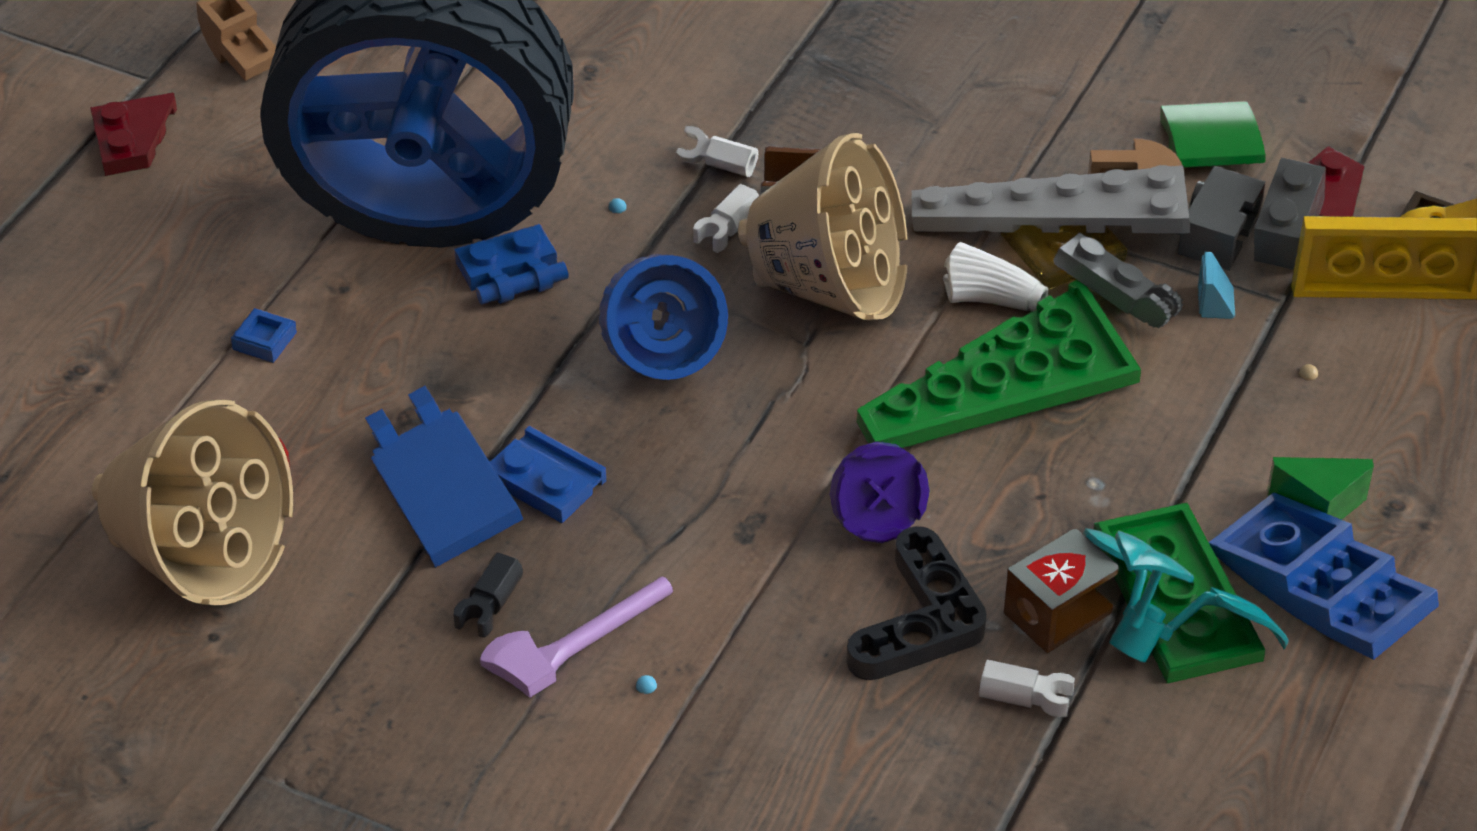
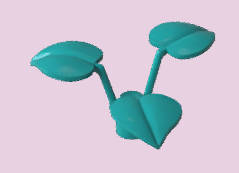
[1083,528,1289,662]

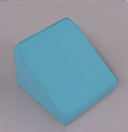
[1198,252,1235,319]

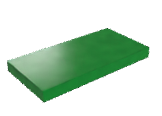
[1093,502,1266,684]

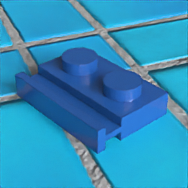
[490,426,606,523]

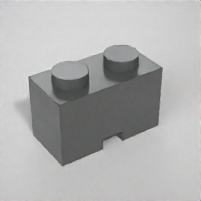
[1254,157,1326,270]
[1175,166,1266,270]

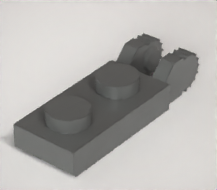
[1053,233,1184,329]

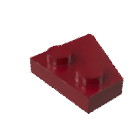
[90,92,177,176]

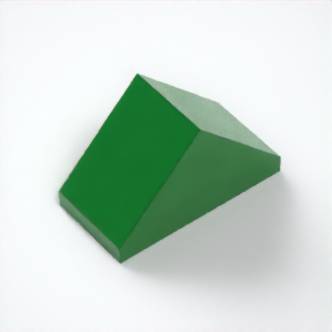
[1267,457,1374,520]

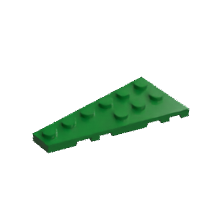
[856,279,1141,448]

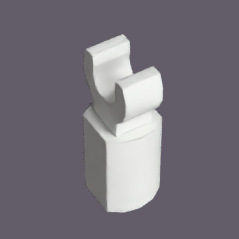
[676,126,758,177]
[693,184,759,253]
[979,660,1075,717]

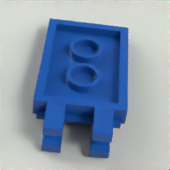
[365,386,523,568]

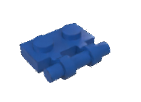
[454,224,569,305]

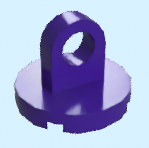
[829,442,930,543]

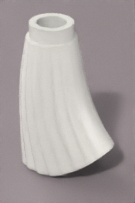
[943,242,1049,311]

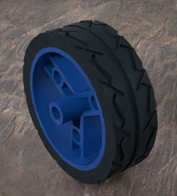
[260,0,574,248]

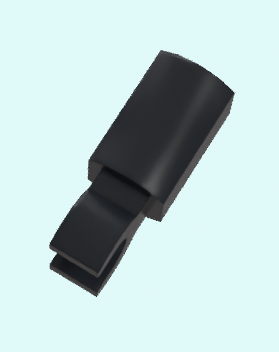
[453,552,523,638]

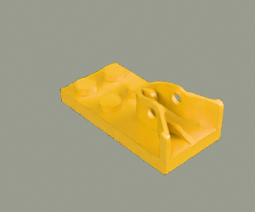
[1291,197,1477,299]

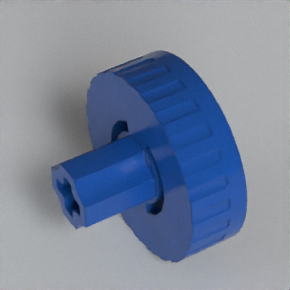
[599,254,728,380]

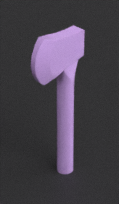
[480,576,673,698]

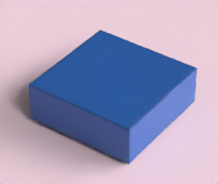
[231,308,297,363]

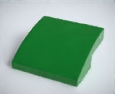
[1160,101,1266,167]

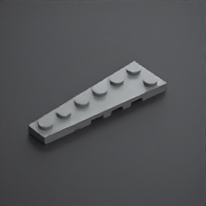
[912,165,1190,233]

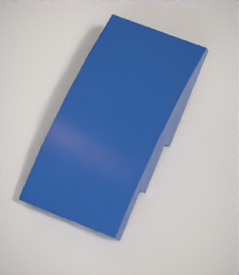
[1209,492,1439,660]

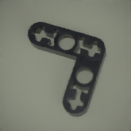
[846,526,987,680]

